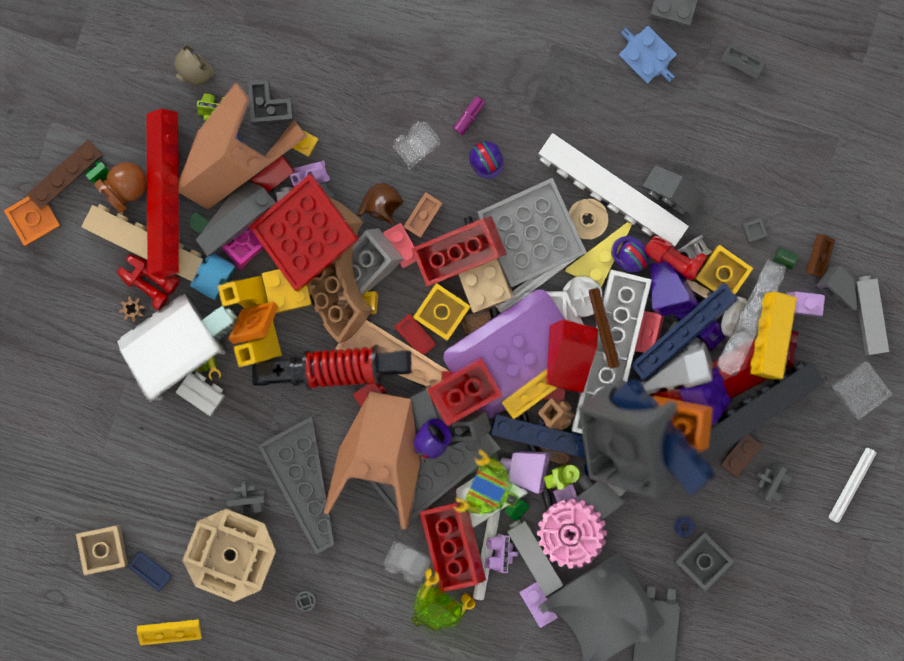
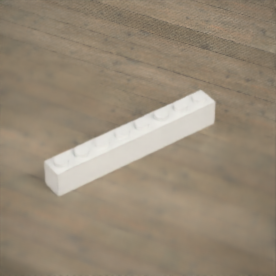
[538,133,689,247]

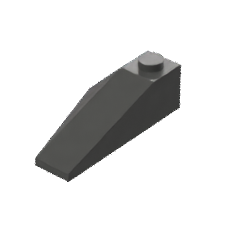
[195,181,276,257]

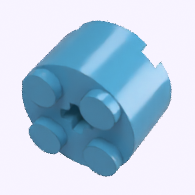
[190,253,236,301]

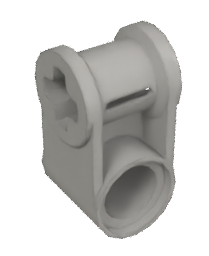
[677,235,712,259]

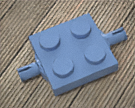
[619,26,677,84]

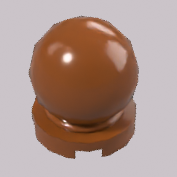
[94,162,147,215]

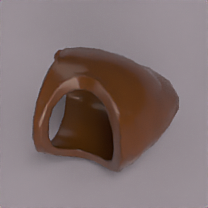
[358,183,403,224]

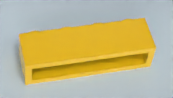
[751,292,797,380]

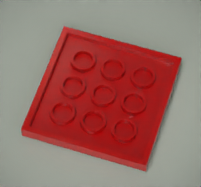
[249,174,359,292]

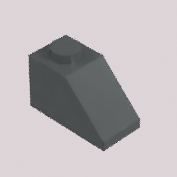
[816,265,857,312]

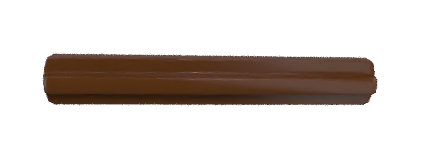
[588,288,620,369]

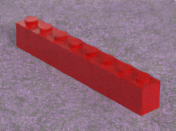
[146,108,179,277]

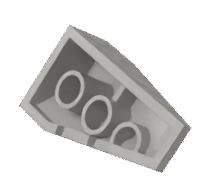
[638,342,713,394]

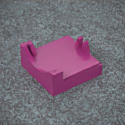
[221,228,265,271]

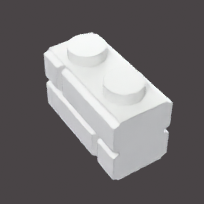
[176,371,225,416]

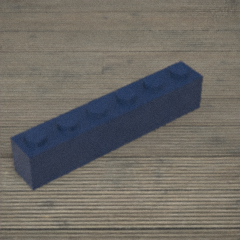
[610,379,716,495]

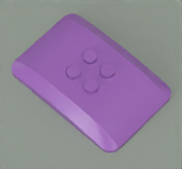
[444,290,565,419]

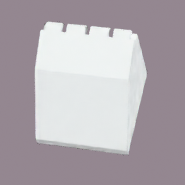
[117,293,227,400]

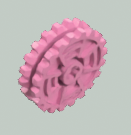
[537,498,607,568]

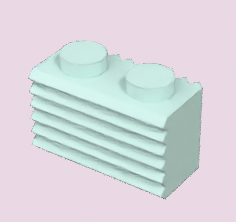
[202,306,238,340]

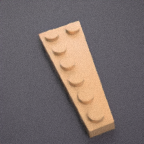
[335,320,448,386]

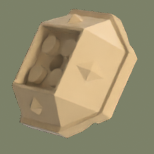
[183,509,276,602]

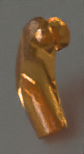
[537,446,570,465]

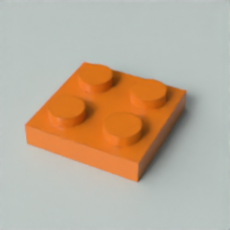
[3,197,61,247]
[228,301,278,344]

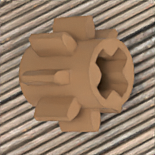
[119,296,146,322]

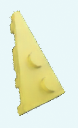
[565,222,632,287]

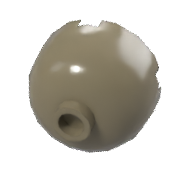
[174,44,215,85]

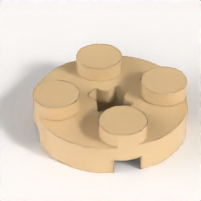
[568,199,608,240]

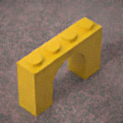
[218,276,282,367]

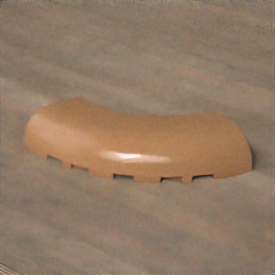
[307,198,373,343]

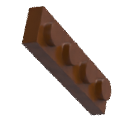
[27,140,102,210]

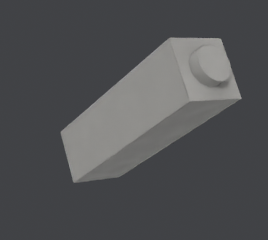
[854,275,889,355]
[507,520,563,596]

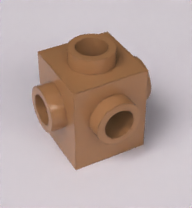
[538,398,575,430]

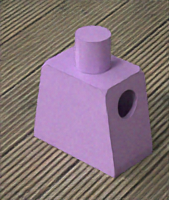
[786,292,825,318]
[500,451,551,493]

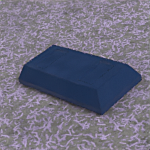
[127,551,172,592]

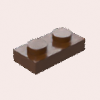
[806,233,835,278]
[720,434,762,478]

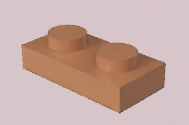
[403,192,443,238]

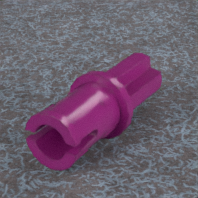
[452,96,485,136]

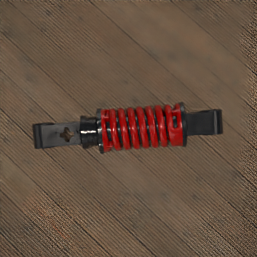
[252,345,412,390]

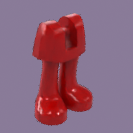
[645,236,707,282]
[116,254,180,311]

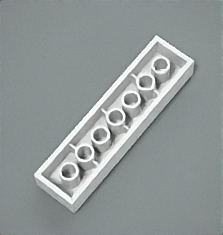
[571,270,651,433]

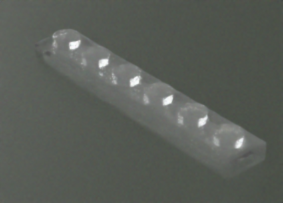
[716,260,787,376]

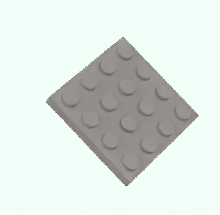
[477,178,587,287]

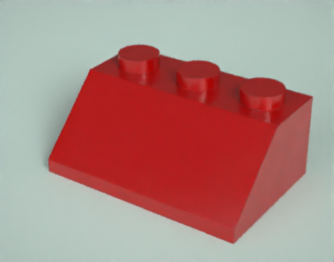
[713,338,768,399]

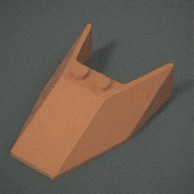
[179,83,307,210]
[324,391,421,529]

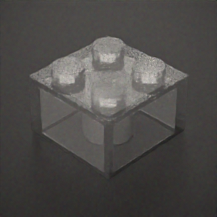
[393,121,441,170]
[831,361,893,420]
[383,539,431,584]

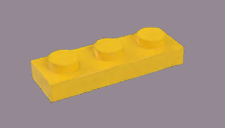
[501,369,557,419]
[137,620,202,646]

